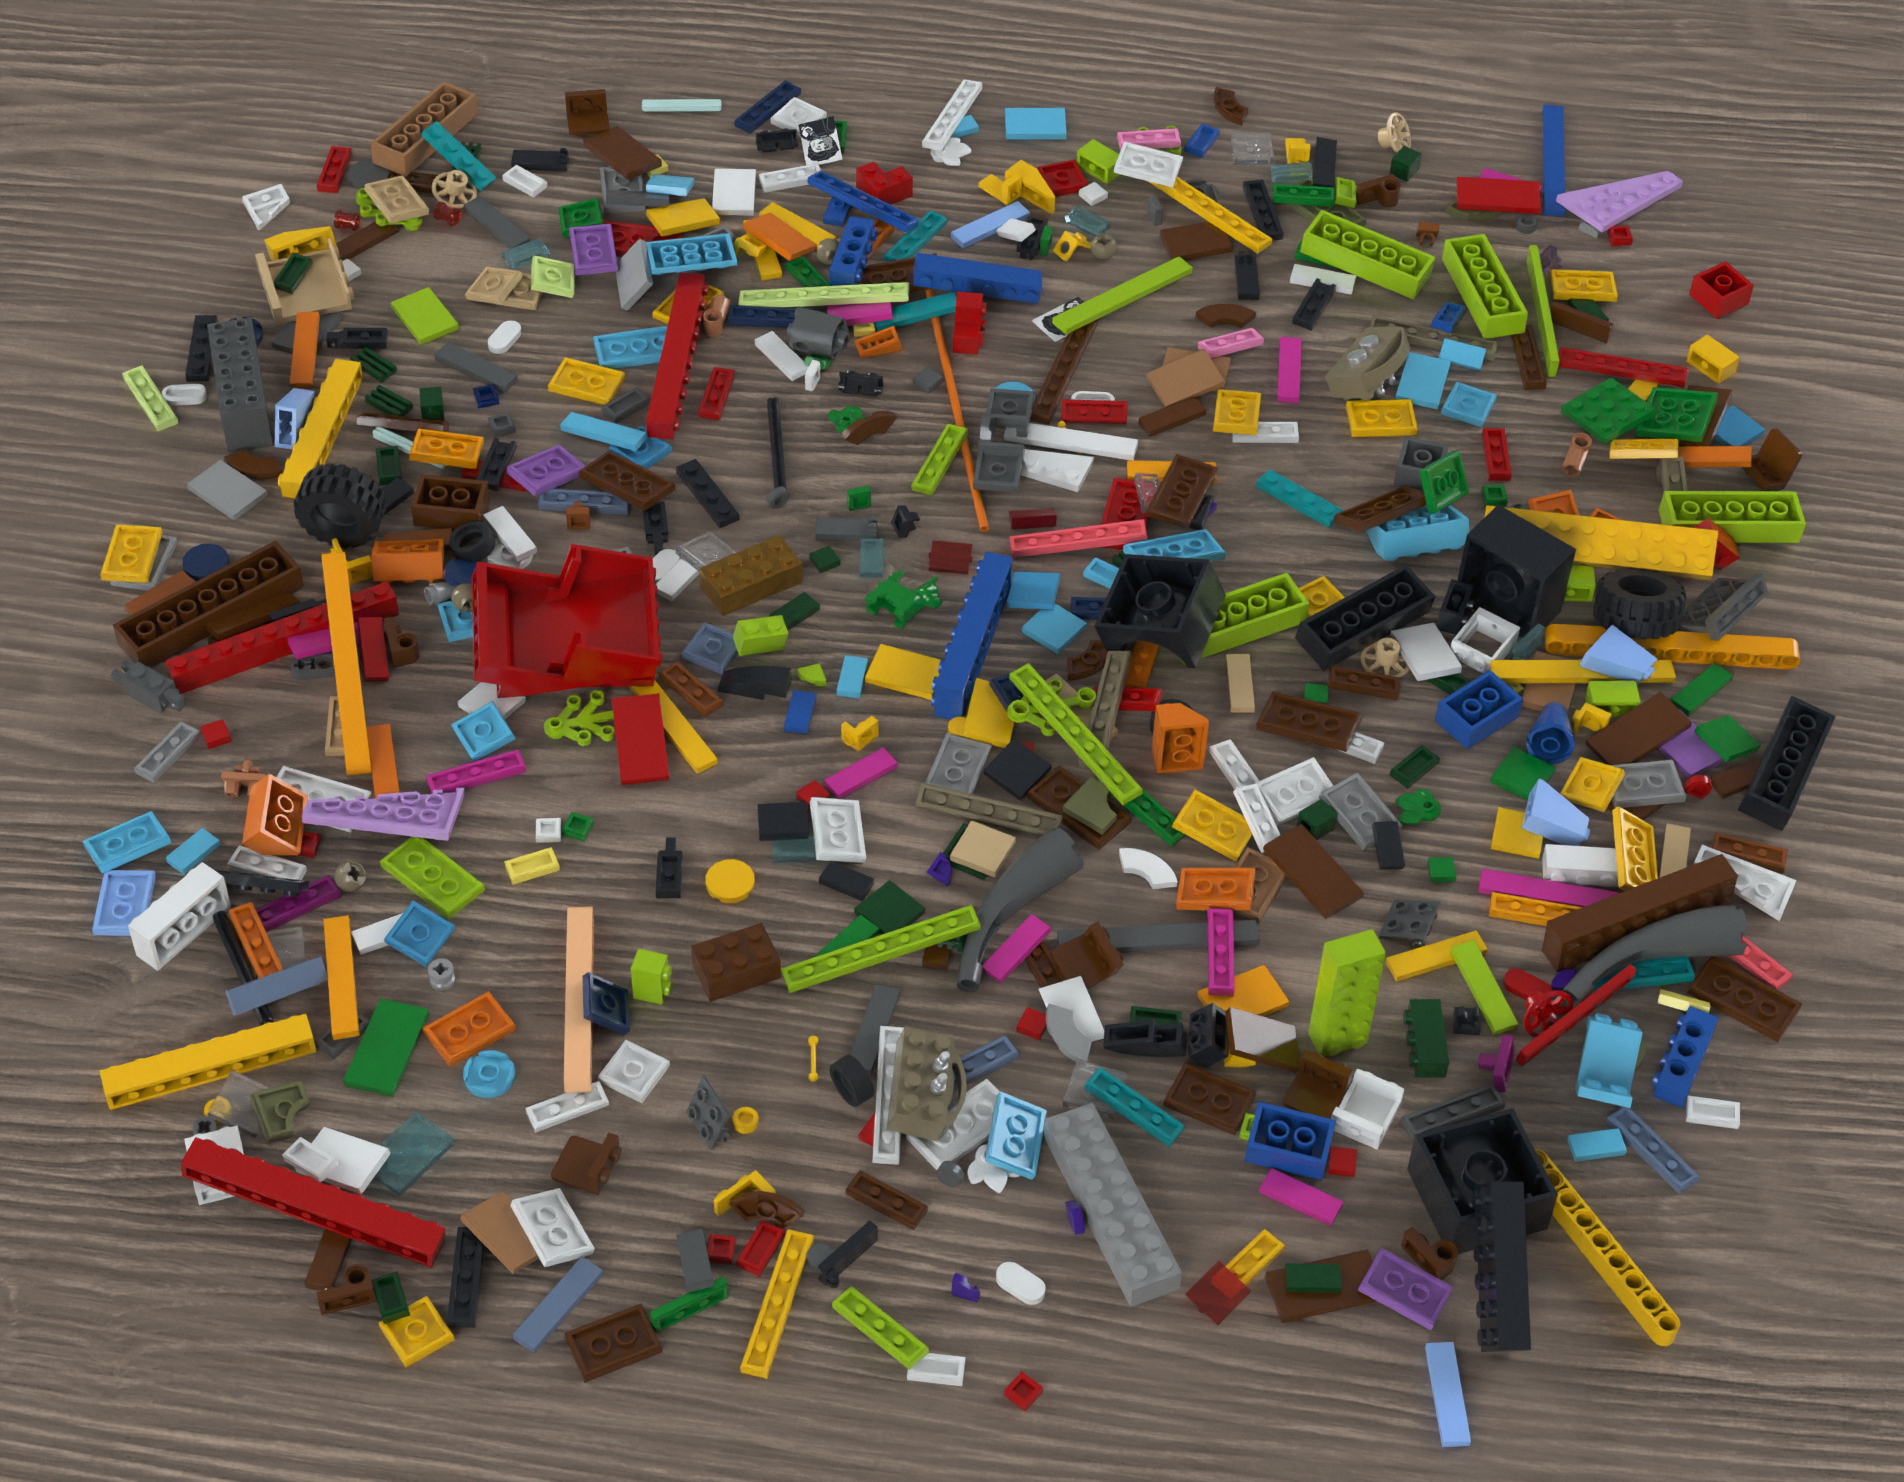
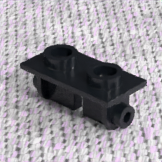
[756,128,798,153]
[838,370,884,397]

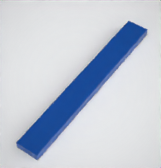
[1542,105,1565,216]

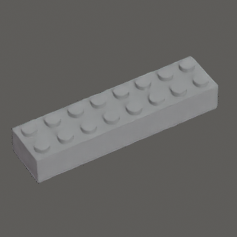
[1043,1103,1182,1307]

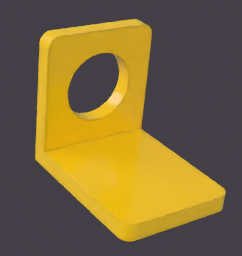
[1053,231,1091,262]

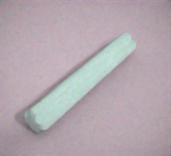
[642,99,722,112]
[373,427,447,469]

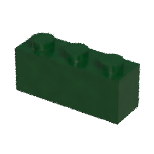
[1403,999,1449,1078]

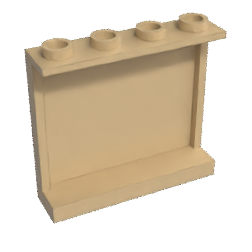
[255,238,354,325]

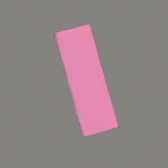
[1117,128,1181,151]
[1198,328,1264,358]

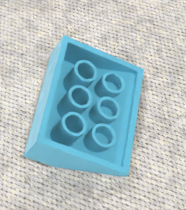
[646,233,737,275]
[1366,505,1469,561]

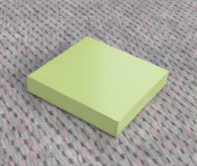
[531,255,575,298]

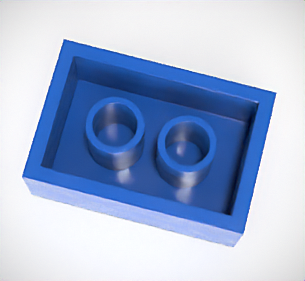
[1435,670,1523,750]
[1244,1101,1336,1181]

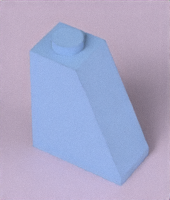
[275,388,315,449]
[1579,625,1657,685]
[1522,779,1590,846]

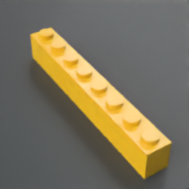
[278,359,363,499]
[99,1014,316,1110]

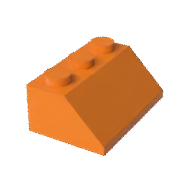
[371,539,445,584]
[1151,703,1209,774]
[242,774,308,855]

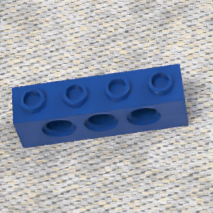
[829,217,878,286]
[1651,1006,1719,1108]

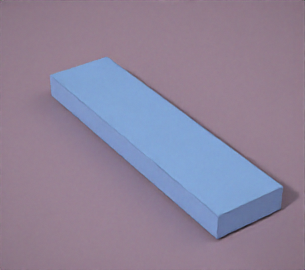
[951,201,1030,249]
[1425,1342,1471,1447]

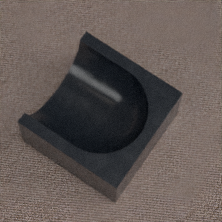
[1457,504,1576,643]
[1094,554,1226,668]
[1407,1108,1558,1254]

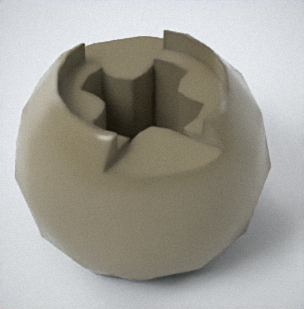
[1091,233,1117,260]
[816,239,839,265]
[451,583,472,612]
[334,860,366,892]

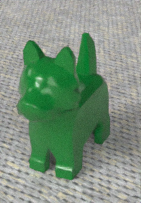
[865,571,943,630]

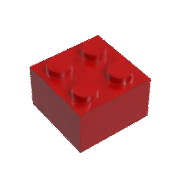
[1689,261,1754,319]

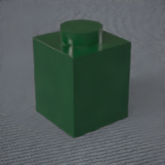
[1390,146,1422,182]
[419,387,445,421]
[1297,799,1337,840]

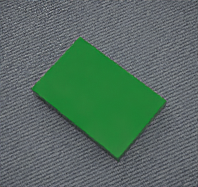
[1419,450,1469,514]

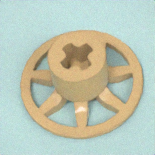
[1378,112,1411,154]
[432,170,477,209]
[1360,638,1410,678]

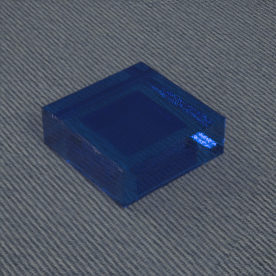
[473,384,499,409]

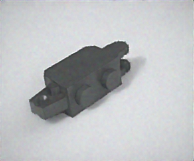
[111,660,186,713]

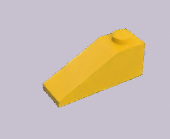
[1005,160,1055,214]
[264,226,337,261]

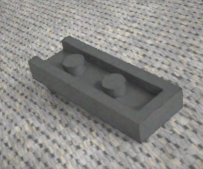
[815,516,877,542]

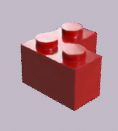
[856,161,913,205]
[953,292,987,355]
[1693,518,1740,570]

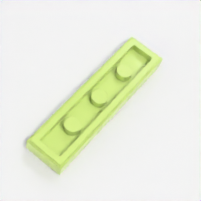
[122,366,179,431]

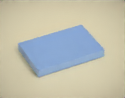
[92,870,156,936]

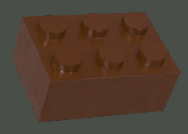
[411,474,490,530]
[691,923,781,1002]

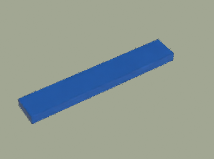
[807,170,919,233]

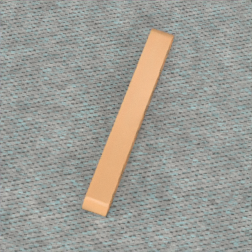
[564,906,594,1093]

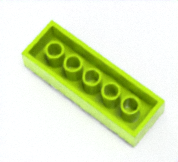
[1300,210,1435,300]
[1442,234,1528,339]
[1658,491,1806,543]
[1180,573,1309,664]
[1308,929,1386,1057]

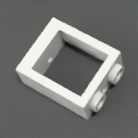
[1451,607,1520,674]

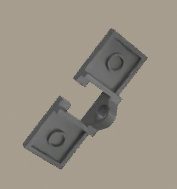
[973,388,1034,492]

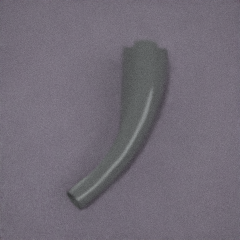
[957,828,1084,992]
[1562,905,1747,1007]

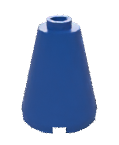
[1526,702,1575,764]

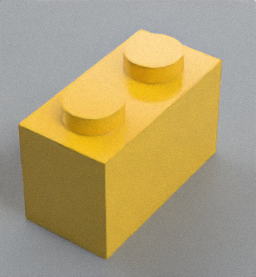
[1686,335,1740,384]

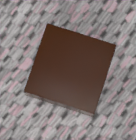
[922,944,951,970]

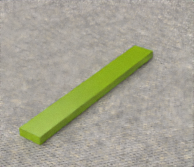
[1527,245,1560,377]
[1052,256,1193,334]
[1009,663,1143,805]
[781,905,981,993]

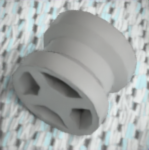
[428,958,455,991]

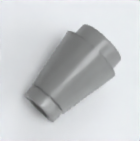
[424,582,457,606]

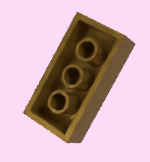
[699,535,803,616]

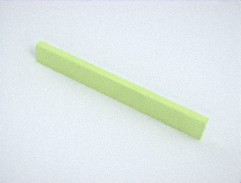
[738,282,910,308]

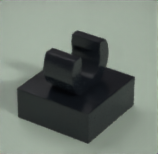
[891,505,920,537]
[1453,1006,1481,1035]

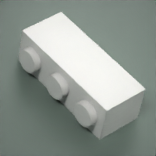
[1542,844,1618,887]

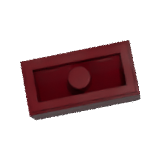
[1009,508,1057,530]

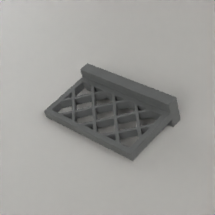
[1677,573,1769,641]

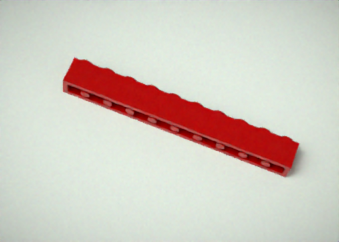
[646,272,709,440]
[165,581,399,694]
[181,1137,446,1268]

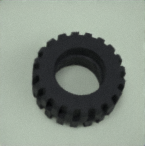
[293,463,387,548]
[1593,568,1687,639]

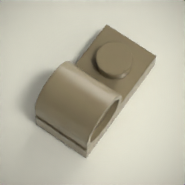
[1656,456,1688,493]

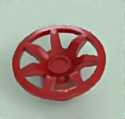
[1524,990,1573,1037]

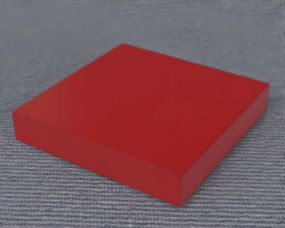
[1037,159,1088,197]

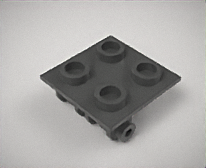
[1379,900,1440,949]
[686,1075,730,1150]

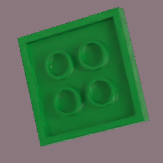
[1561,377,1655,444]
[1636,387,1718,442]

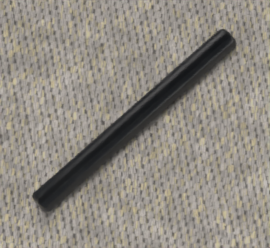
[767,397,787,490]
[212,911,274,1026]

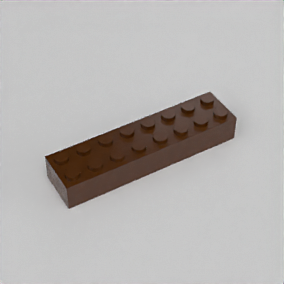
[113,541,304,667]
[1542,854,1738,972]

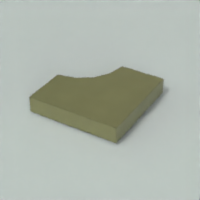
[1063,777,1117,835]
[250,1080,310,1143]

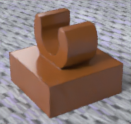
[1416,222,1440,246]
[566,502,590,530]

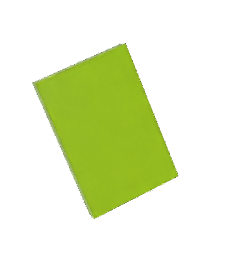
[390,287,459,345]

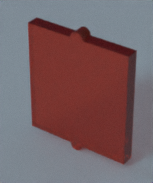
[928,540,972,574]
[1186,1261,1251,1326]

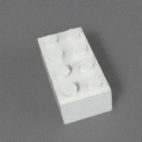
[128,862,231,971]

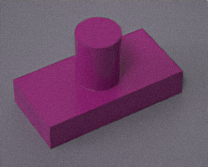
[1478,1035,1516,1092]

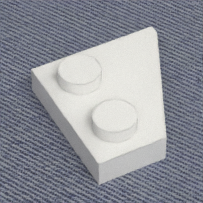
[242,184,290,230]

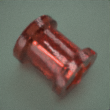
[433,202,461,227]
[334,209,360,231]

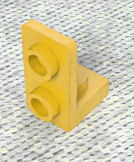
[1285,138,1311,168]
[978,173,1022,205]
[330,538,373,585]
[714,1170,776,1216]

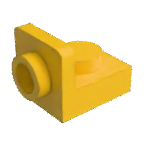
[733,233,768,258]
[1571,702,1612,734]
[841,716,879,752]

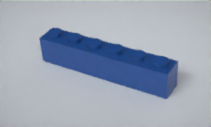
[913,253,1042,304]

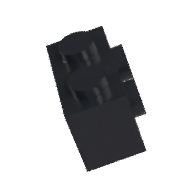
[1437,579,1475,635]
[1188,1003,1229,1068]

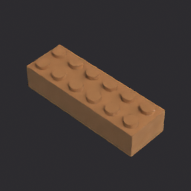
[370,81,478,177]

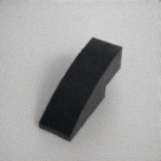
[717,666,792,700]
[1103,1020,1187,1057]

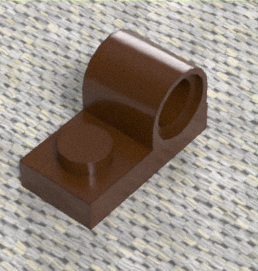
[1356,174,1401,207]
[384,617,419,668]
[1401,1227,1458,1280]
[316,1264,376,1315]

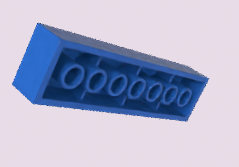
[931,551,1013,720]

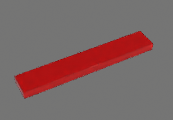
[1558,347,1689,387]
[1515,964,1637,1066]

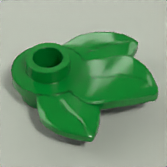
[828,406,866,434]
[1395,789,1441,825]

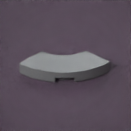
[1046,1004,1092,1065]

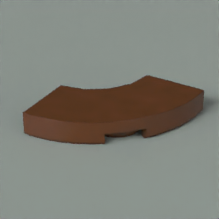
[1214,87,1248,126]
[1196,304,1256,328]
[841,411,898,445]
[224,449,283,479]
[1067,640,1107,681]
[729,1191,805,1228]

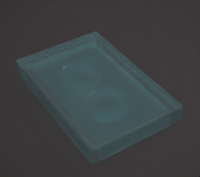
[374,1111,455,1197]

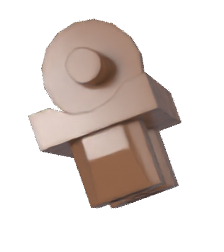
[221,759,266,798]

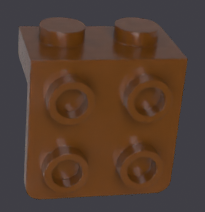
[565,89,610,136]
[1741,428,1802,491]
[1051,922,1124,989]
[1283,1049,1353,1119]
[551,1132,622,1195]

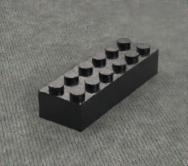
[1295,564,1436,671]
[1738,696,1836,831]
[1471,1182,1531,1352]

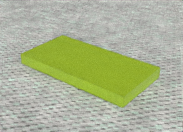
[380,837,485,920]

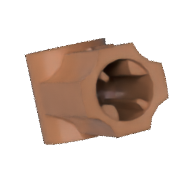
[703,294,730,338]
[1561,433,1592,478]

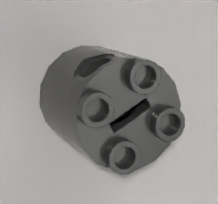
[787,306,849,359]

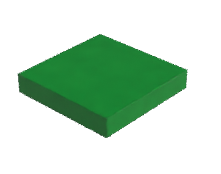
[558,198,603,238]
[1694,715,1761,762]
[1490,747,1556,801]

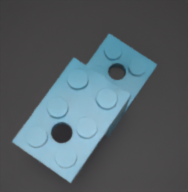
[1574,1013,1643,1108]

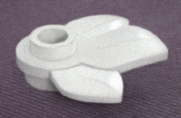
[931,138,971,166]
[968,1144,1020,1193]

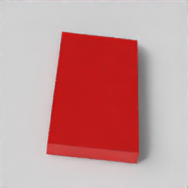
[1456,176,1541,214]
[603,221,684,257]
[1101,478,1157,550]
[612,693,669,785]

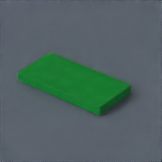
[343,998,429,1097]

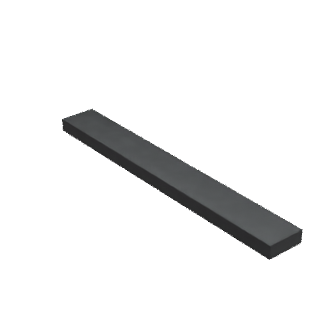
[1057,920,1260,952]

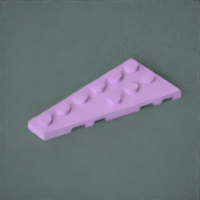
[1556,171,1683,232]
[302,788,465,841]

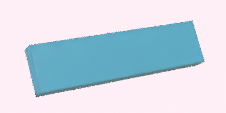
[560,412,647,451]

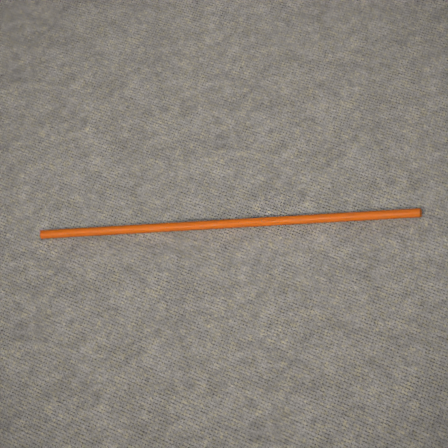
[924,289,989,532]

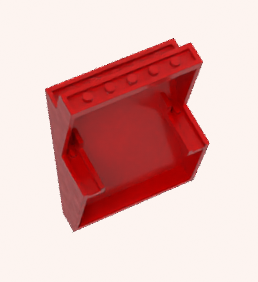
[472,544,663,698]

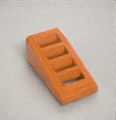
[854,326,903,358]

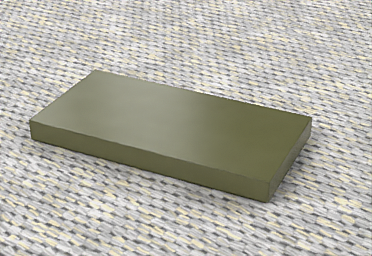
[1286,177,1366,226]

